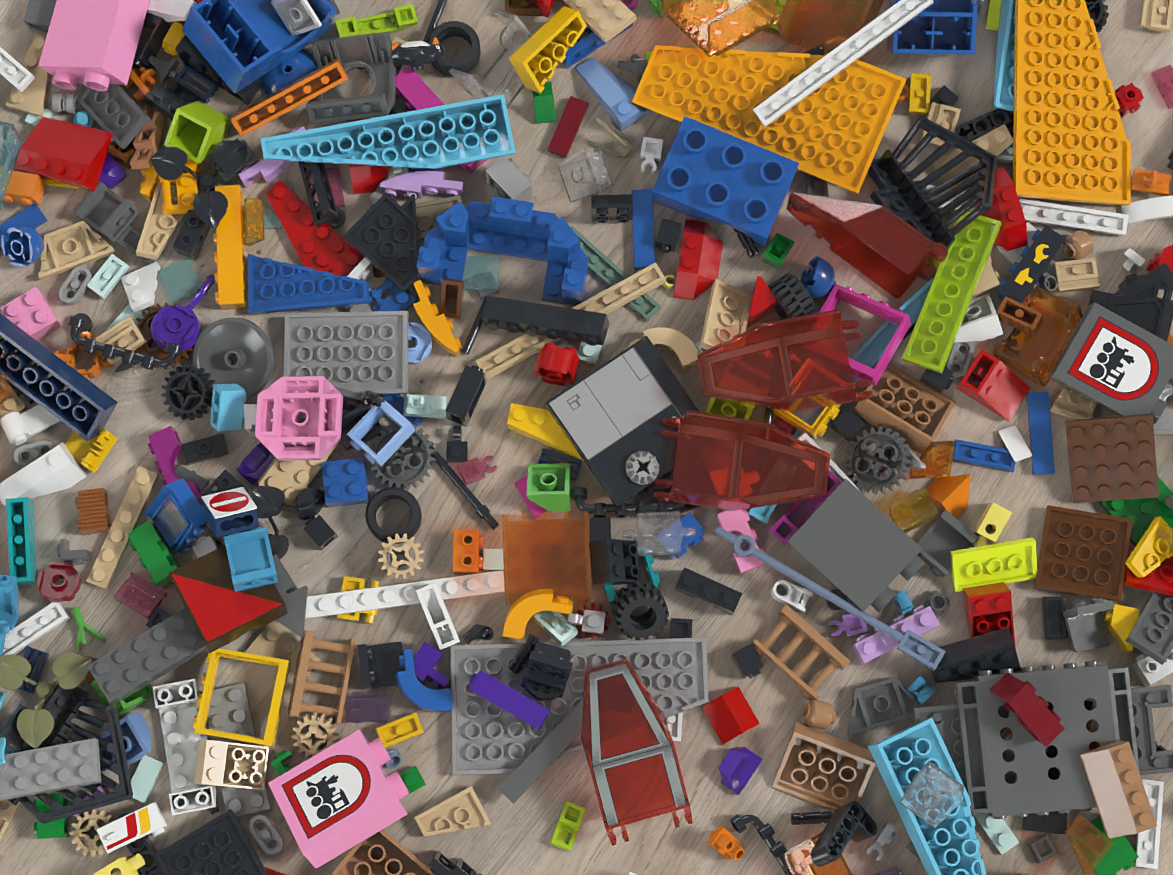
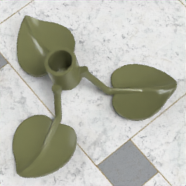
[0,652,92,748]

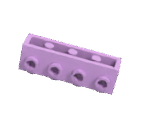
[851,605,940,665]

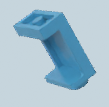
[223,527,278,592]
[0,574,20,630]

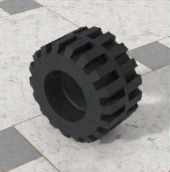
[768,273,817,330]
[612,581,669,641]

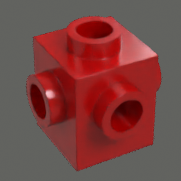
[1115,83,1144,117]

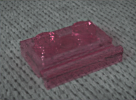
[113,572,167,619]

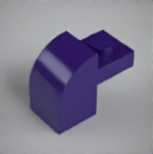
[414,641,451,689]

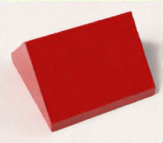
[747,276,778,327]
[701,686,760,745]

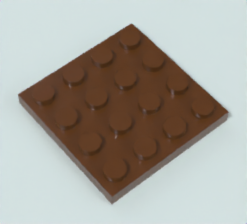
[1065,414,1159,503]
[1034,505,1133,603]

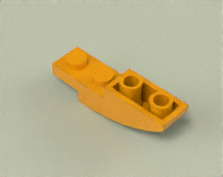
[413,280,462,357]

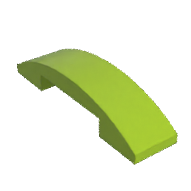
[335,4,418,37]

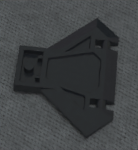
[1088,263,1173,342]

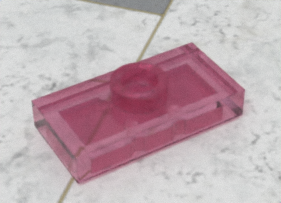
[1151,65,1173,109]
[326,166,345,208]

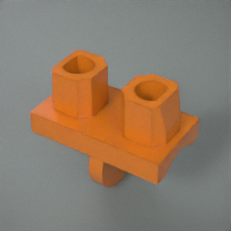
[125,67,156,103]
[1131,169,1171,196]
[707,825,745,861]

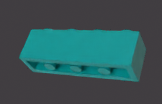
[6,497,37,586]

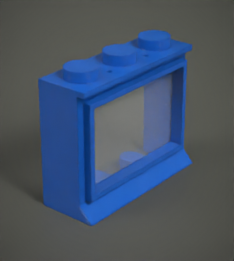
[144,478,207,555]

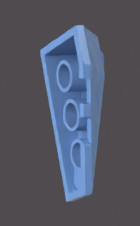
[575,57,652,131]
[98,712,151,772]

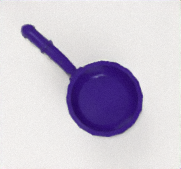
[151,274,215,352]

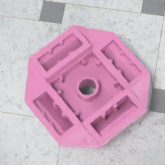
[255,376,343,461]

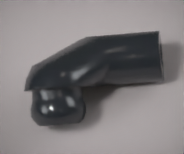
[461,624,494,644]

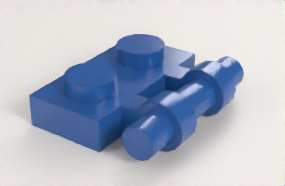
[368,279,417,312]

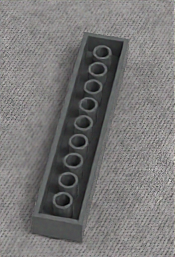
[87,555,298,706]

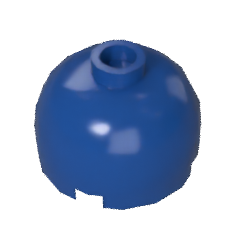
[1,225,43,267]
[800,256,836,298]

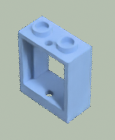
[347,401,416,466]

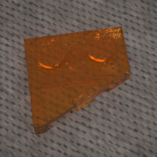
[909,441,954,479]
[1065,814,1115,875]

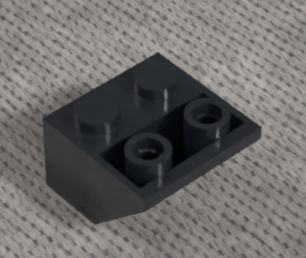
[589,539,640,586]

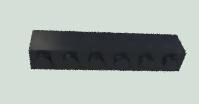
[481,296,610,346]

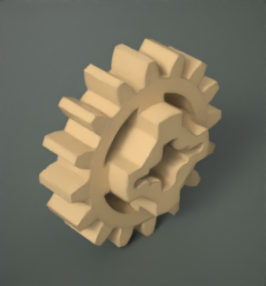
[378,533,424,580]
[291,712,339,758]
[70,809,113,857]

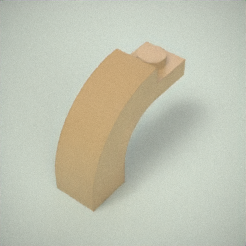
[628,327,702,371]

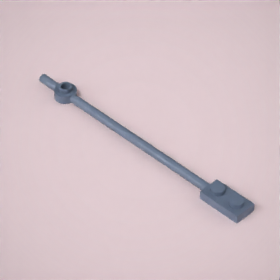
[715,526,946,671]

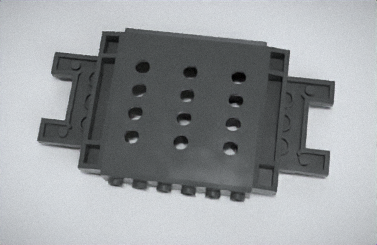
[913,661,1173,819]

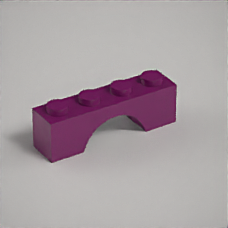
[148,426,202,511]
[769,468,842,545]

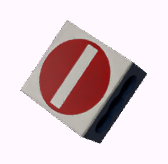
[202,487,259,537]

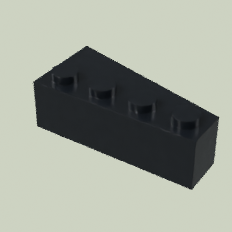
[931,627,1021,683]

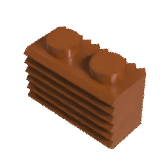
[997,296,1043,337]
[75,488,110,535]

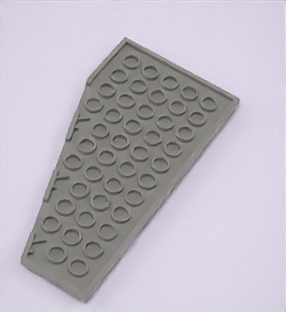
[451,637,709,775]

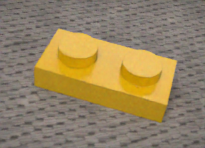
[908,73,931,115]
[376,713,424,748]

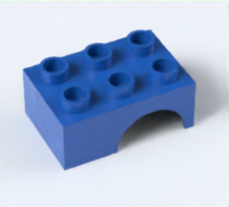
[182,0,337,94]
[887,0,978,54]
[652,116,799,248]

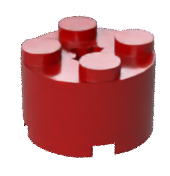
[534,343,579,386]

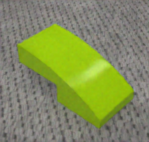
[550,801,586,852]

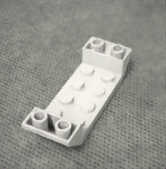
[152,679,216,816]

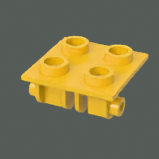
[65,429,118,473]

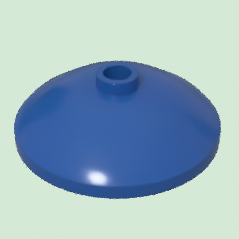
[260,49,318,95]

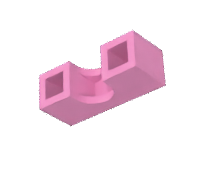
[716,507,764,575]

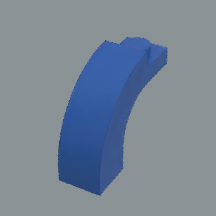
[395,649,453,713]

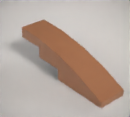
[130,104,165,170]

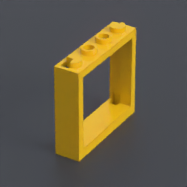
[193,648,291,748]

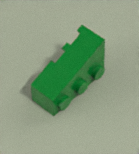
[128,520,181,589]

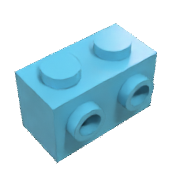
[210,384,246,431]

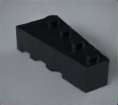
[175,34,262,105]

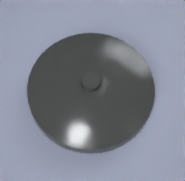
[193,317,274,399]

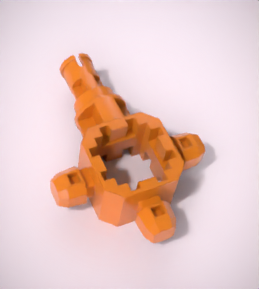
[52,331,115,381]

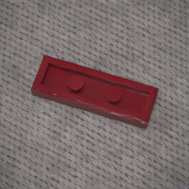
[548,96,589,159]

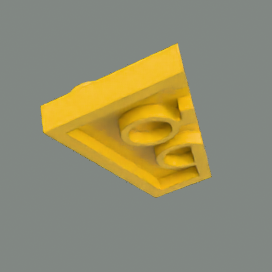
[1125,516,1173,578]

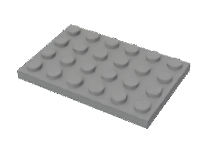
[284,311,409,395]

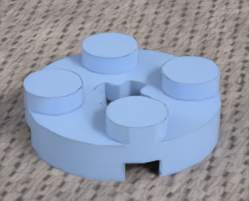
[408,322,433,364]

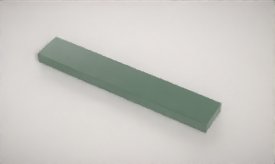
[571,226,661,322]

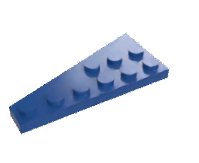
[248,254,370,315]

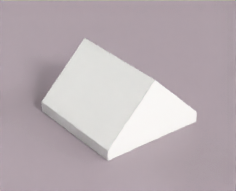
[271,0,322,36]

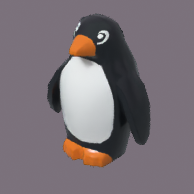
[392,37,444,71]

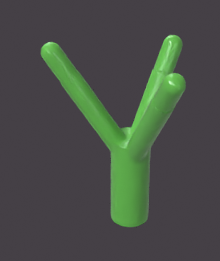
[71,607,106,650]

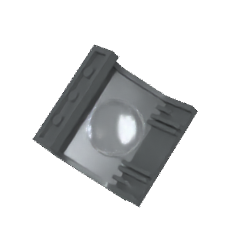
[306,31,396,124]

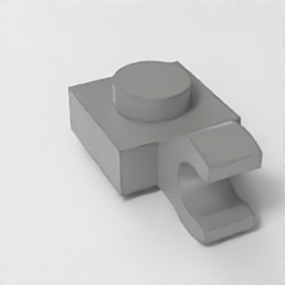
[568,610,606,635]
[866,823,896,861]

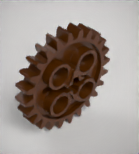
[135,302,196,370]

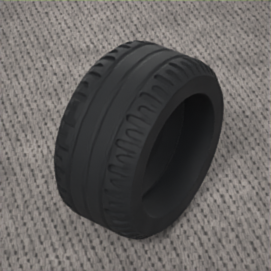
[427,21,481,77]
[365,487,422,544]

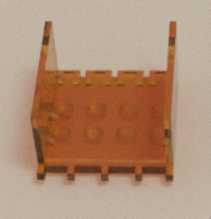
[661,0,782,57]
[777,0,884,58]
[502,511,591,605]

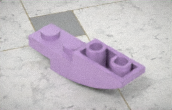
[238,126,306,188]
[380,171,464,200]

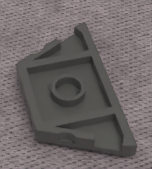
[847,677,924,737]

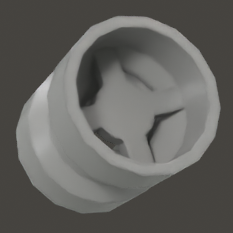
[52,92,77,114]

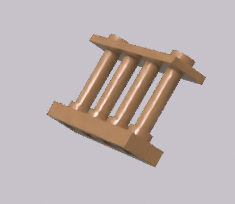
[751,604,851,701]
[287,630,358,724]

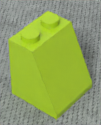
[164,101,232,163]

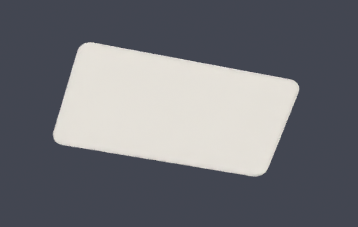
[999,426,1032,462]

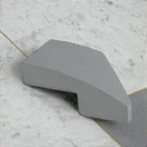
[889,448,926,470]

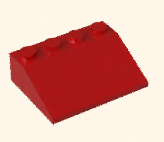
[14,117,113,191]

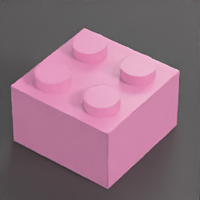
[0,287,63,341]

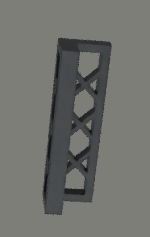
[298,161,339,227]

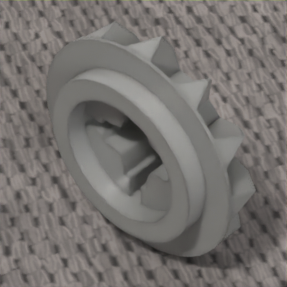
[626,451,659,485]

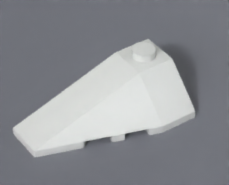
[147,0,197,22]
[954,293,1003,343]
[0,442,87,506]

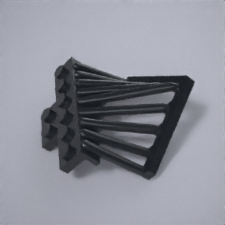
[867,117,998,255]
[0,682,133,824]

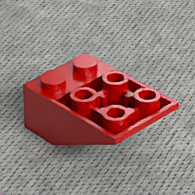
[956,349,1031,422]
[963,582,1016,649]

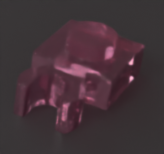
[457,455,497,486]

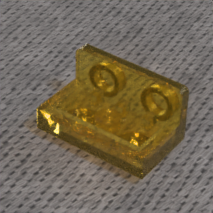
[242,197,265,246]
[889,488,939,533]

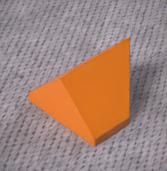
[922,474,971,518]

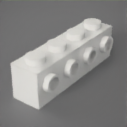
[1132,649,1173,687]

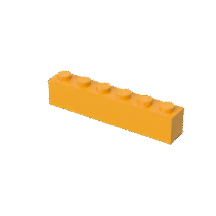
[213,185,247,310]

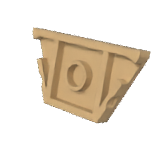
[38,221,116,280]

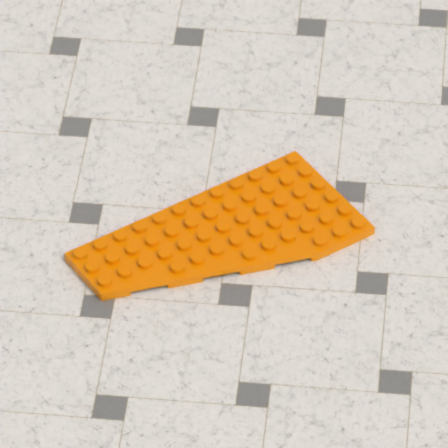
[1013,0,1131,206]
[632,45,906,194]

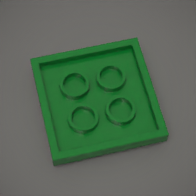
[1100,476,1173,547]

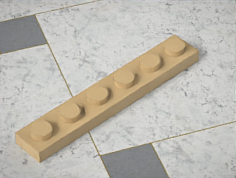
[86,466,159,590]

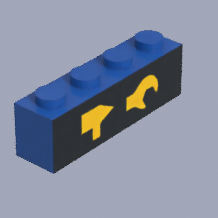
[998,225,1066,304]

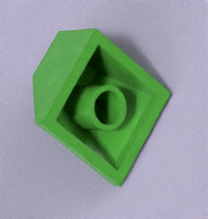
[527,463,571,512]

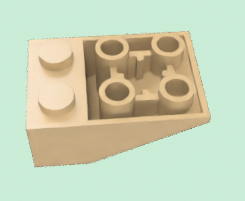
[194,740,269,790]

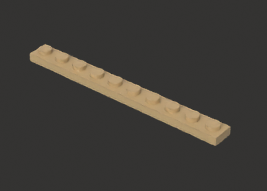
[476,262,666,380]

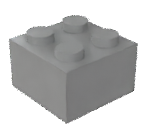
[486,156,532,201]

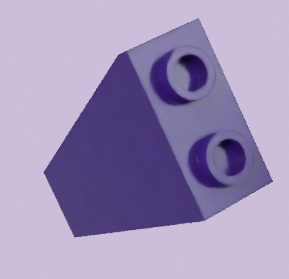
[468,670,550,730]

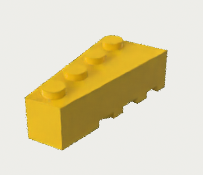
[509,6,587,94]
[507,403,585,463]

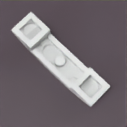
[1120,195,1173,225]

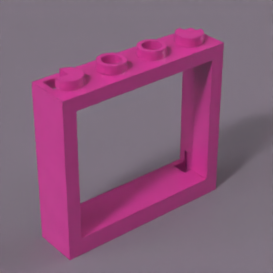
[800,284,911,386]

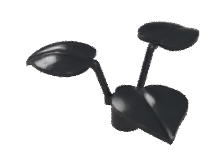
[151,140,247,228]
[251,486,325,559]

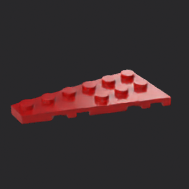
[266,180,364,277]

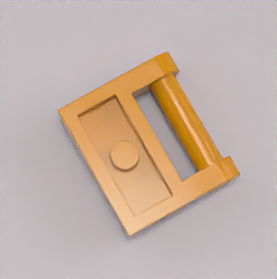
[159,173,198,215]

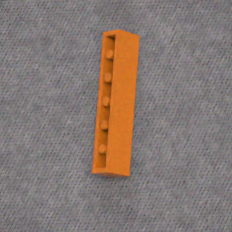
[231,58,348,137]

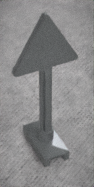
[240,519,308,637]

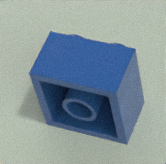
[321,457,370,508]

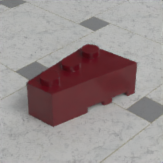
[989,672,1065,747]

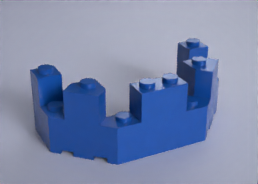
[417,196,589,306]

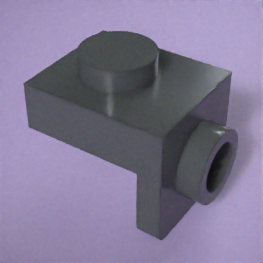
[57,538,91,565]

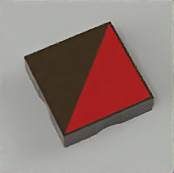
[169,545,288,653]

